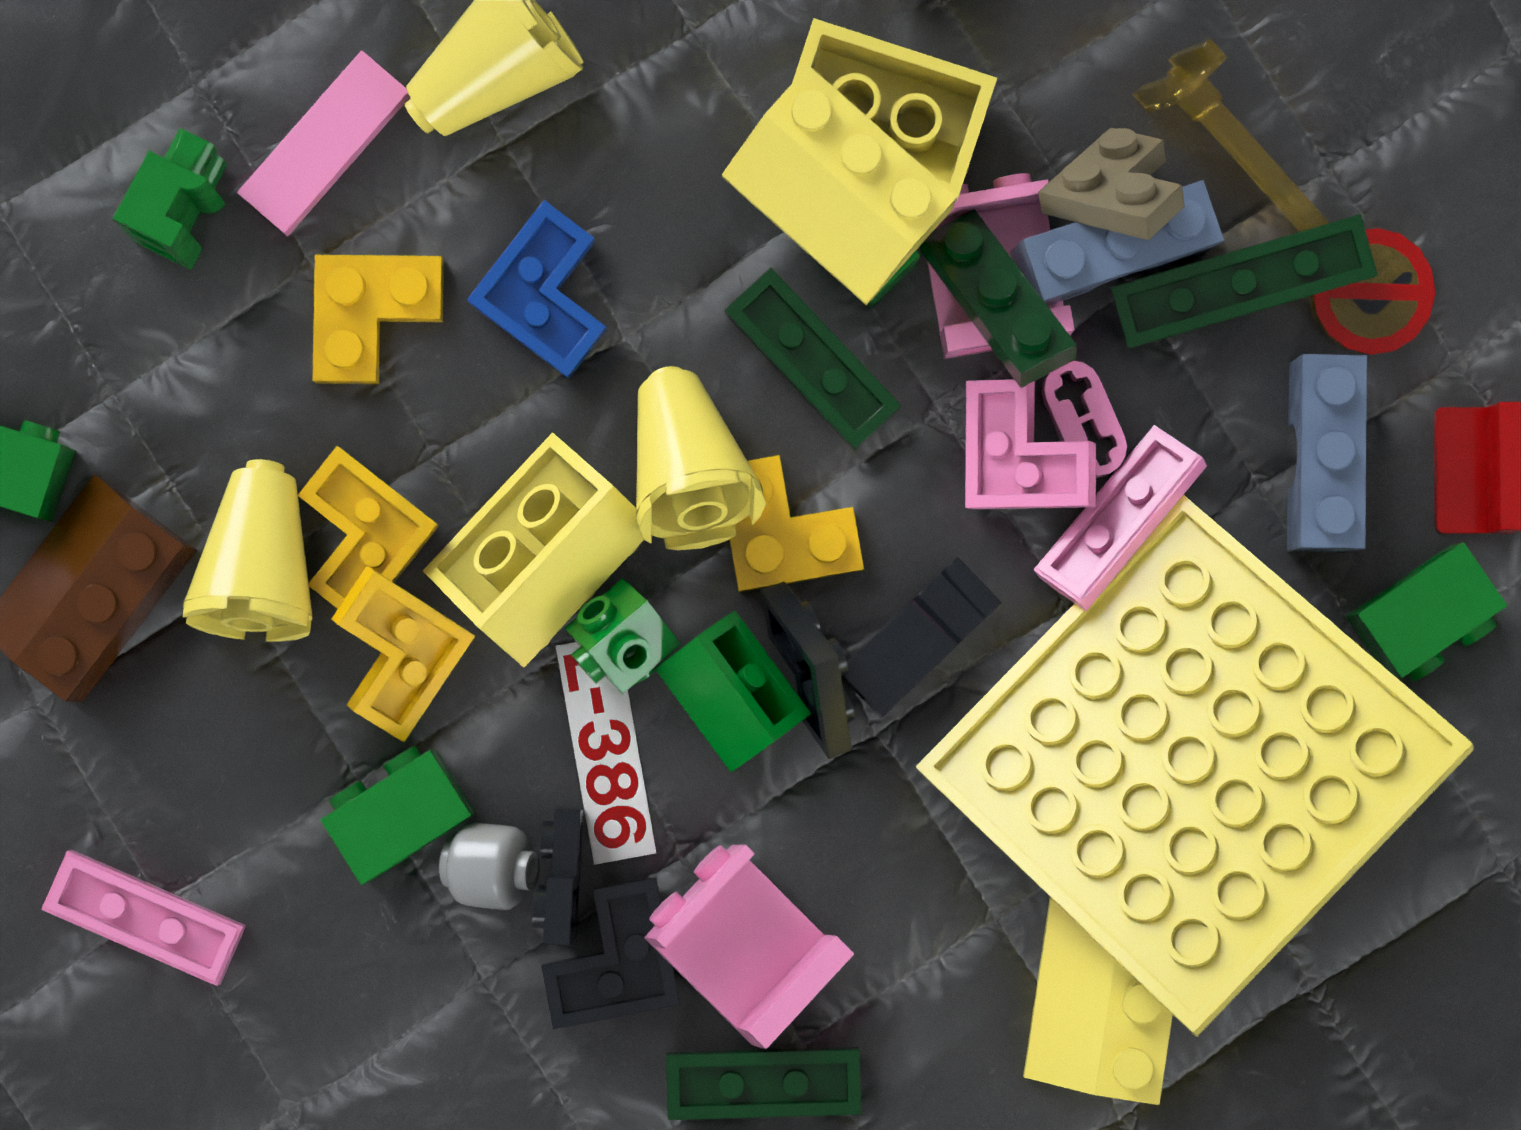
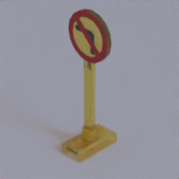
[1132,38,1435,355]

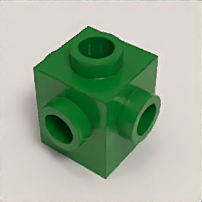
[564,578,681,694]

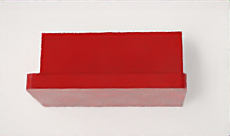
[1433,402,1521,534]

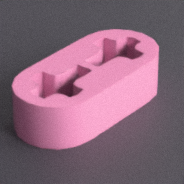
[1041,361,1127,478]

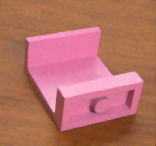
[927,173,1075,359]
[644,845,854,1049]

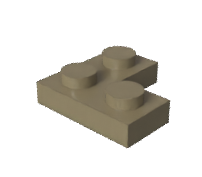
[1038,128,1185,240]

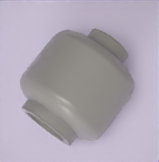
[439,822,540,910]

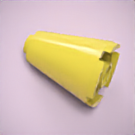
[405,0,584,136]
[636,366,766,551]
[183,459,313,642]

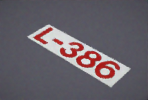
[556,642,656,865]

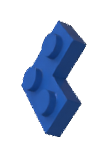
[467,200,607,379]

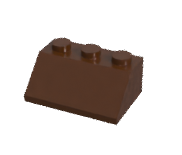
[0,474,197,702]

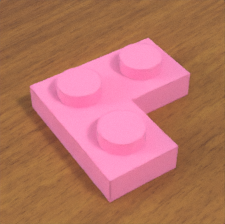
[965,379,1096,510]

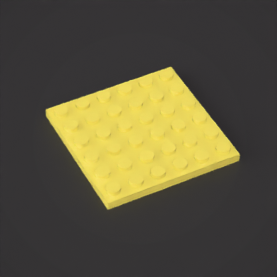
[916,495,1474,1037]

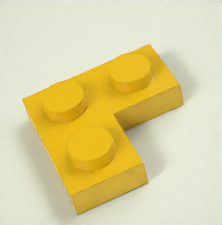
[312,255,444,384]
[297,446,440,609]
[730,455,864,592]
[332,566,475,742]

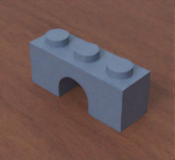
[1010,180,1224,306]
[1287,354,1367,553]

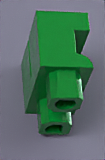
[112,128,228,270]

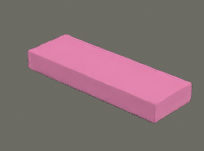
[237,50,410,237]
[1034,425,1207,612]
[41,850,246,986]

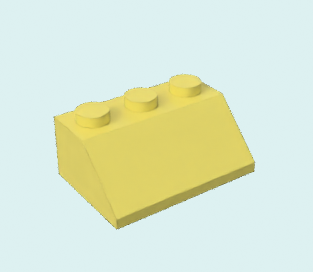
[792,18,997,201]
[722,65,957,305]
[423,432,644,667]
[1023,897,1173,1105]

